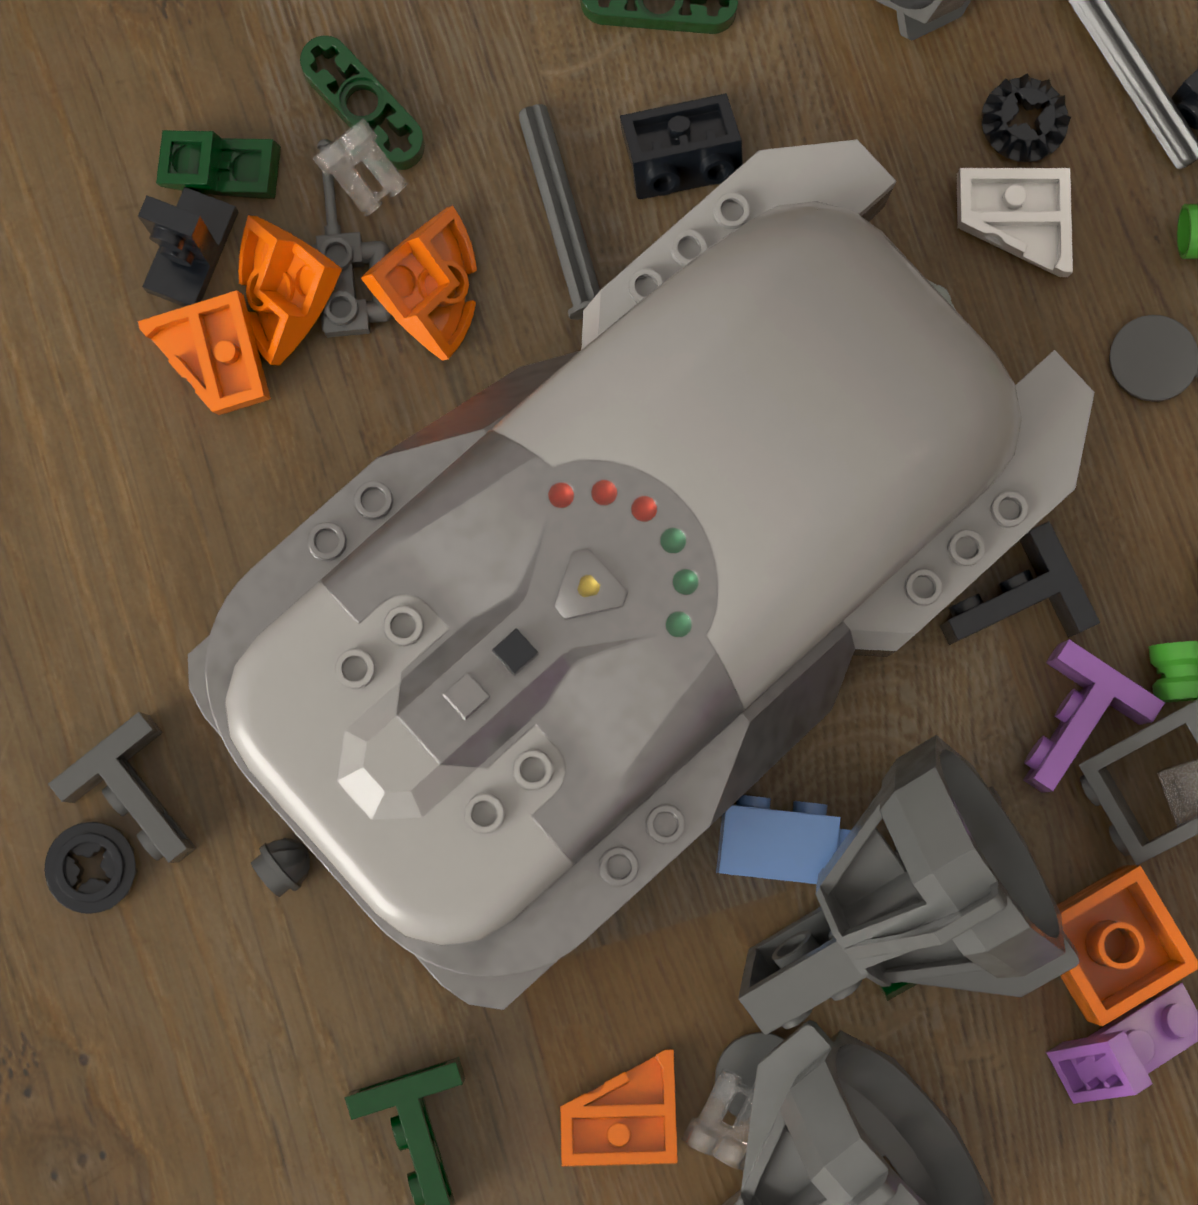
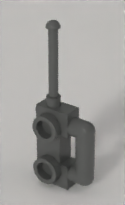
[312,139,393,338]

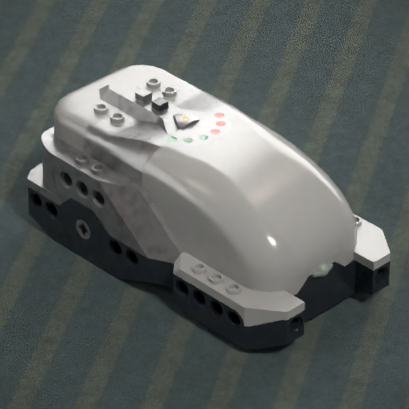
[188,139,1095,1010]

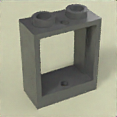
[1079,699,1198,865]

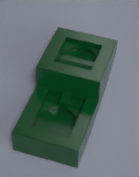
[156,130,281,199]

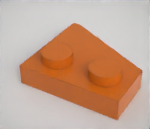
[138,290,271,415]
[560,1050,678,1167]

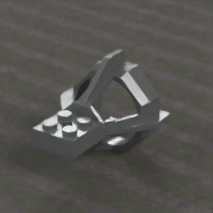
[738,735,1079,1035]
[722,1020,994,1205]

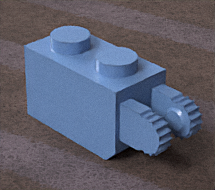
[716,795,851,884]

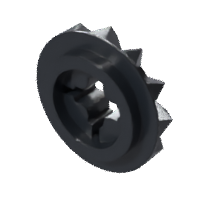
[981,73,1071,162]
[44,822,138,914]

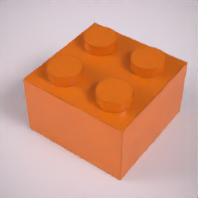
[1057,865,1198,1027]

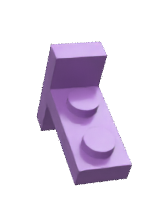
[1023,639,1165,793]
[1046,983,1198,1104]

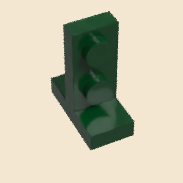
[345,1057,466,1205]

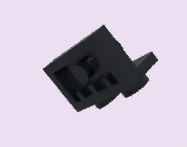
[620,93,743,199]

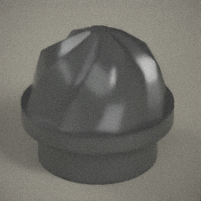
[251,838,310,897]

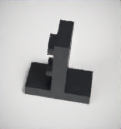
[138,187,239,307]
[940,522,1100,645]

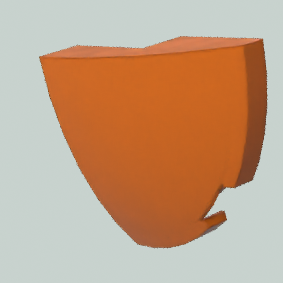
[361,205,477,361]
[238,215,342,366]

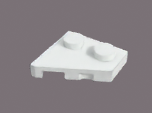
[957,168,1073,277]

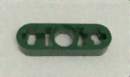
[580,0,738,34]
[300,36,425,170]

